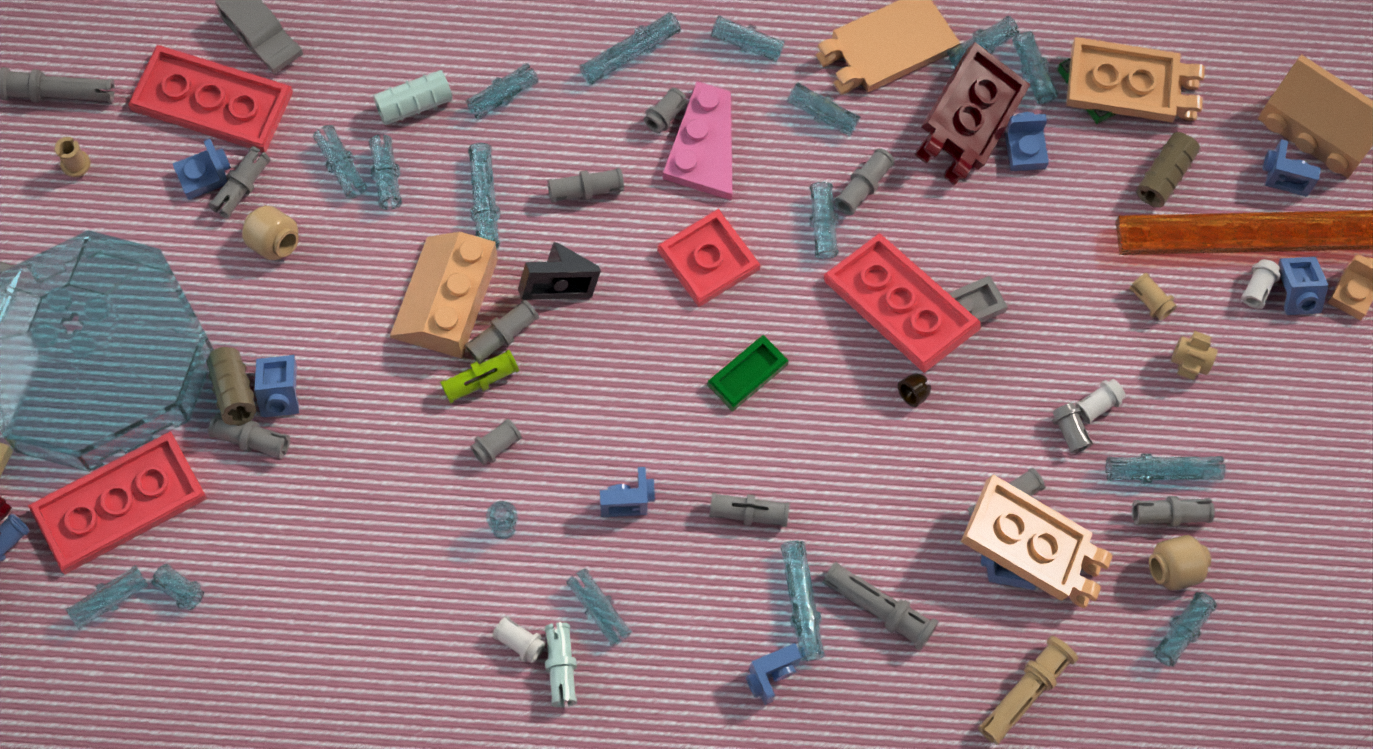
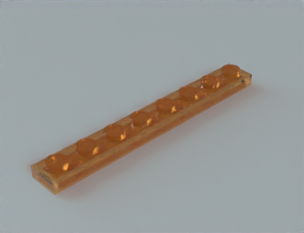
[1115,210,1373,255]

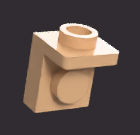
[1327,254,1373,320]

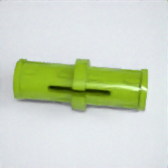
[440,350,520,404]

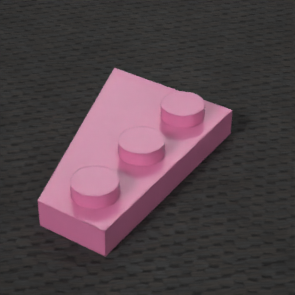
[663,81,732,201]

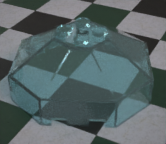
[0,230,214,472]

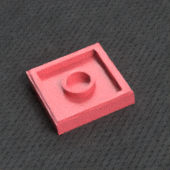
[657,209,760,307]

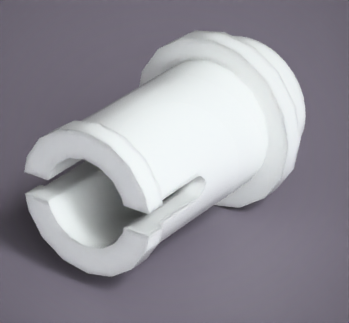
[1241,259,1281,309]
[1075,379,1126,424]
[492,616,546,663]

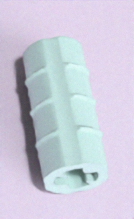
[373,70,453,126]

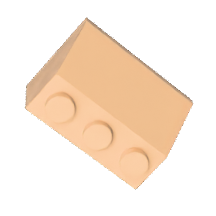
[1257,54,1373,179]
[390,231,498,359]

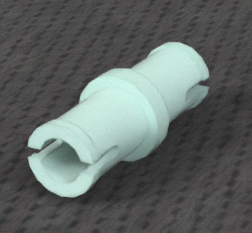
[545,622,577,707]

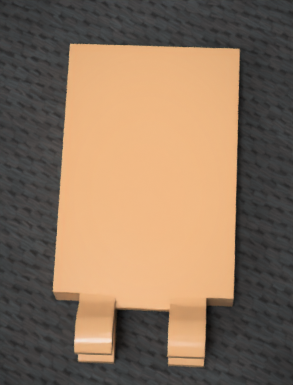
[816,0,961,95]
[1066,37,1205,123]
[961,474,1113,608]

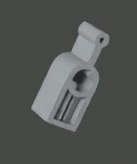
[215,0,303,74]

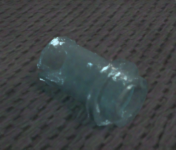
[486,501,518,539]
[151,563,204,611]

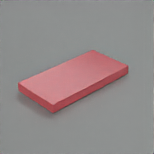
[128,45,293,153]
[824,233,981,373]
[28,431,207,575]

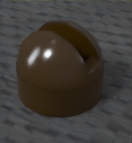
[898,373,931,407]

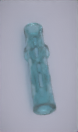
[579,12,681,85]
[468,143,500,250]
[1105,453,1225,484]
[780,540,825,661]

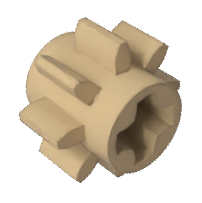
[1171,330,1218,380]

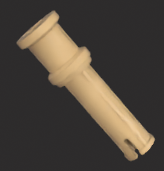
[978,636,1078,745]

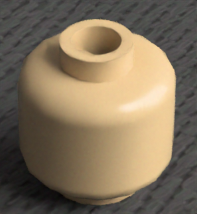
[242,205,299,260]
[1149,535,1211,590]

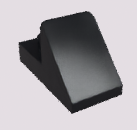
[518,242,601,300]

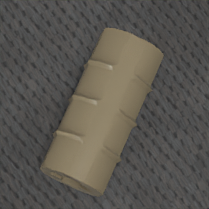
[1136,132,1200,208]
[206,347,257,426]

